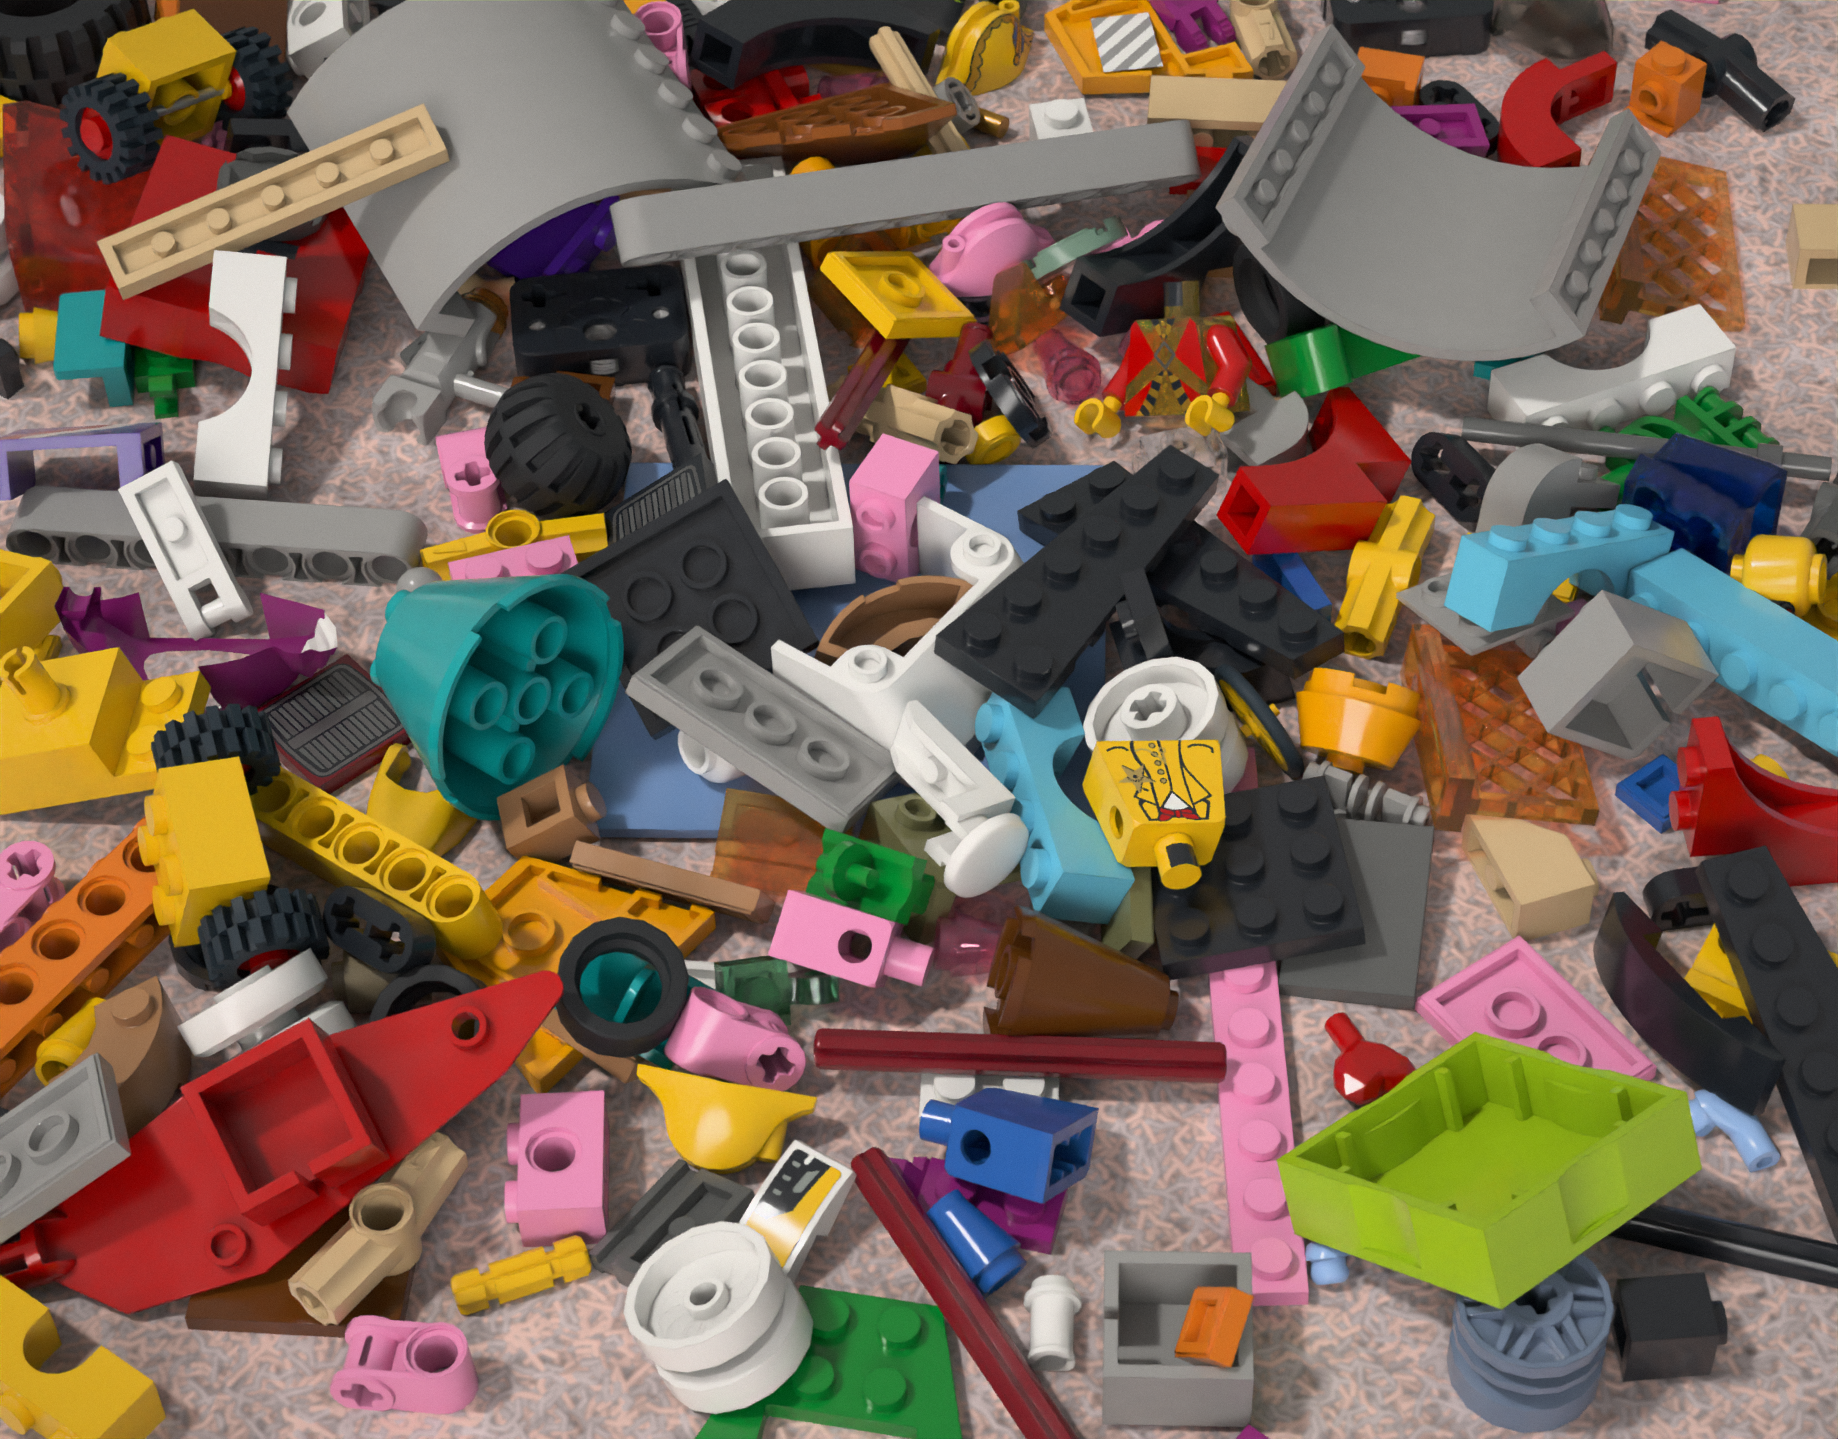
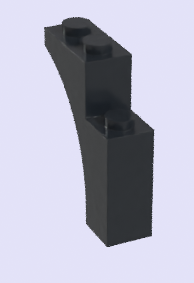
[688,0,941,90]
[1059,135,1254,337]

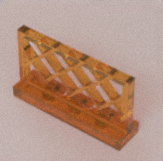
[1588,148,1745,332]
[1400,623,1600,832]

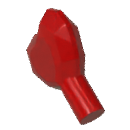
[1324,1012,1416,1105]

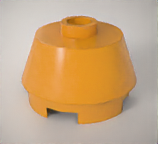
[1296,668,1422,776]

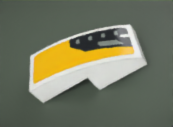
[739,1140,857,1283]

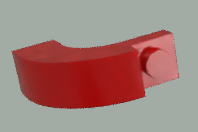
[1497,51,1618,168]

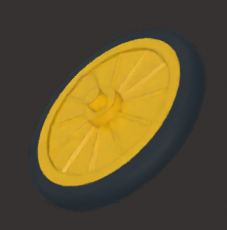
[1215,664,1305,778]

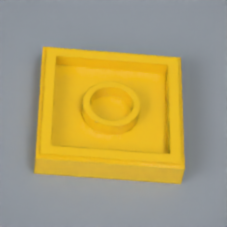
[820,251,977,339]

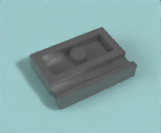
[589,1159,755,1287]

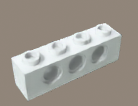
[285,0,370,80]

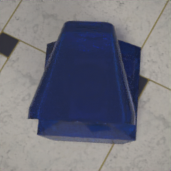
[1622,432,1788,576]

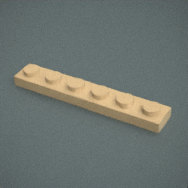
[97,103,450,300]

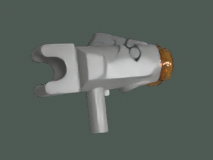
[372,288,509,446]

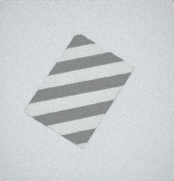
[1090,12,1163,73]

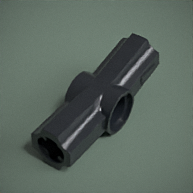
[1645,9,1795,132]

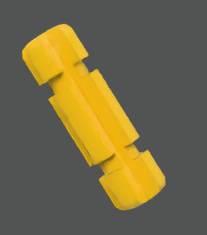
[450,1235,591,1315]

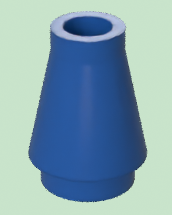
[927,1189,1027,1299]

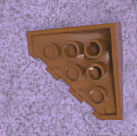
[716,83,957,166]

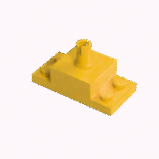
[0,647,211,815]

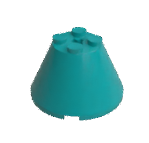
[370,574,624,821]

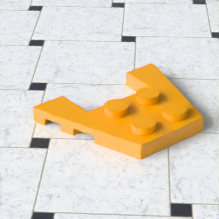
[1044,0,1254,95]
[436,856,716,1094]

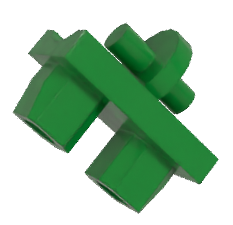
[805,828,935,925]

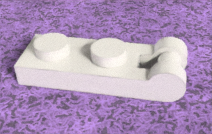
[118,461,253,641]

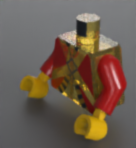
[1074,281,1252,438]

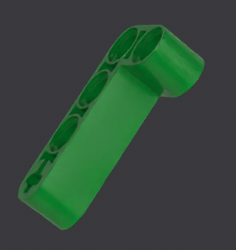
[1264,322,1421,398]

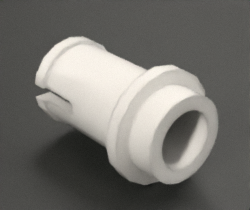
[1024,1275,1082,1371]

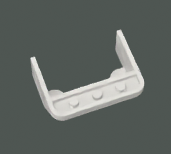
[771,496,1024,788]

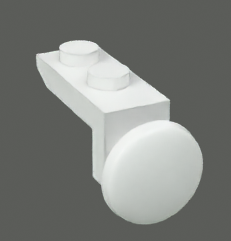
[890,699,1029,898]

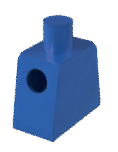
[919,1088,1099,1204]

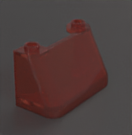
[2,101,157,313]

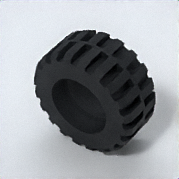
[0,0,152,112]

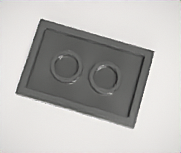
[1278,818,1434,1009]

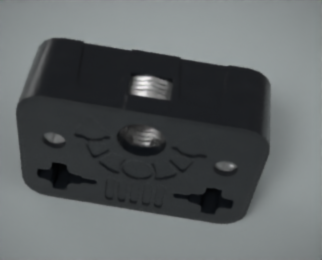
[1320,0,1494,58]
[509,264,692,387]

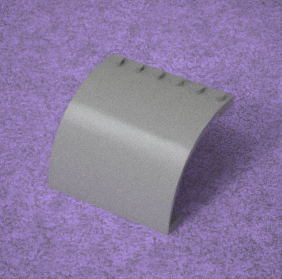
[287,0,748,337]
[1215,24,1661,361]

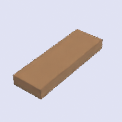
[569,840,776,925]

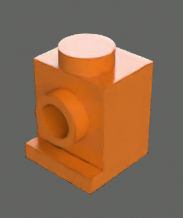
[1623,41,1707,138]
[1357,47,1425,106]

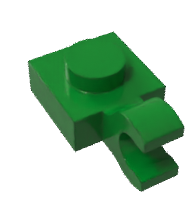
[134,346,196,419]

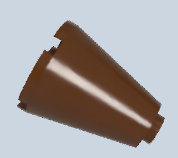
[983,904,1179,1040]

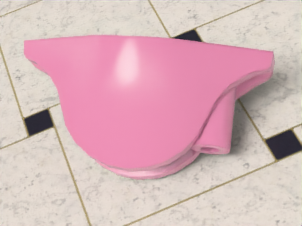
[927,202,1055,297]

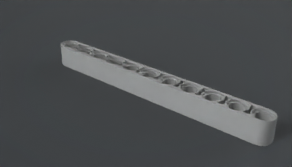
[609,120,1202,267]

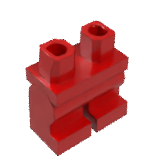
[690,65,823,160]

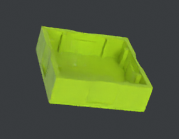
[1277,1032,1702,1309]

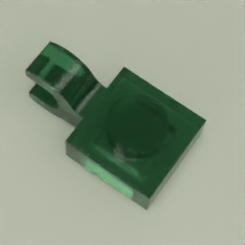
[714,955,840,1026]

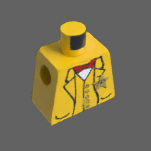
[1082,740,1226,890]

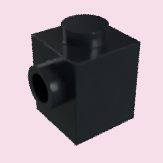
[1610,1272,1728,1382]

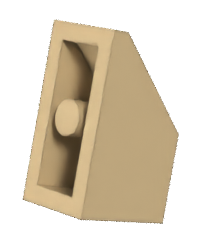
[1462,805,1599,941]

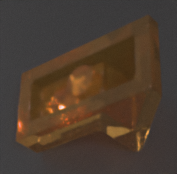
[988,262,1069,355]

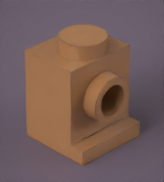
[497,764,607,863]

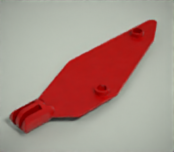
[0,970,564,1315]

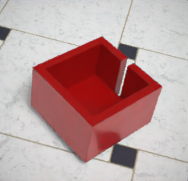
[180,1018,390,1227]

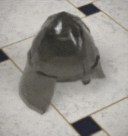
[1491,0,1614,63]

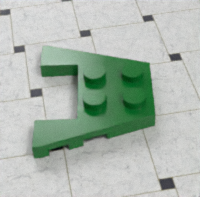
[695,1285,962,1439]

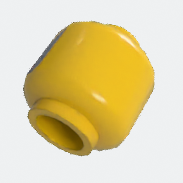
[1730,534,1827,617]

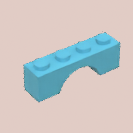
[1444,504,1675,632]
[975,687,1135,924]

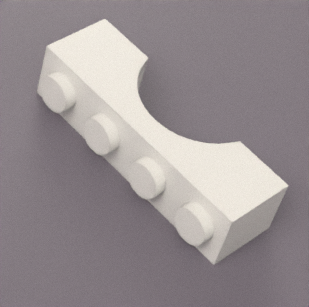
[193,250,298,500]
[1487,304,1736,449]

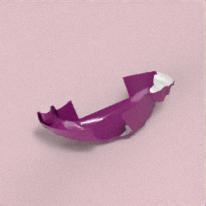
[54,587,338,713]

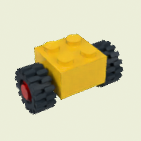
[60,9,294,184]
[138,704,330,990]

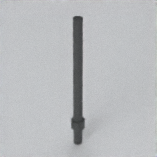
[1461,416,1832,482]

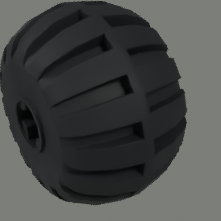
[484,373,632,520]

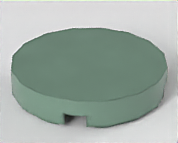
[1017,215,1129,287]

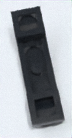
[1593,891,1786,1116]

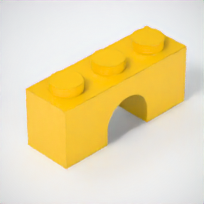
[0,1275,166,1439]

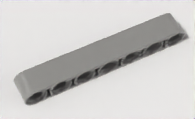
[6,486,428,587]

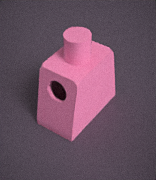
[768,889,935,988]

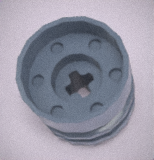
[1446,1254,1614,1433]

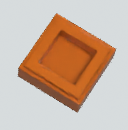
[1174,1287,1254,1368]

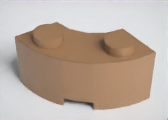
[814,575,973,667]
[48,975,191,1140]

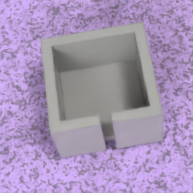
[1517,590,1719,760]
[1102,1250,1254,1427]

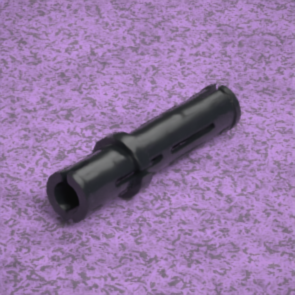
[647,365,708,470]

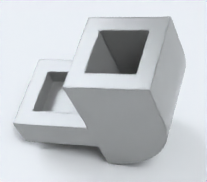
[1219,377,1309,482]
[1475,443,1621,533]

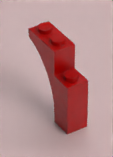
[1216,387,1412,555]
[1669,716,1838,887]

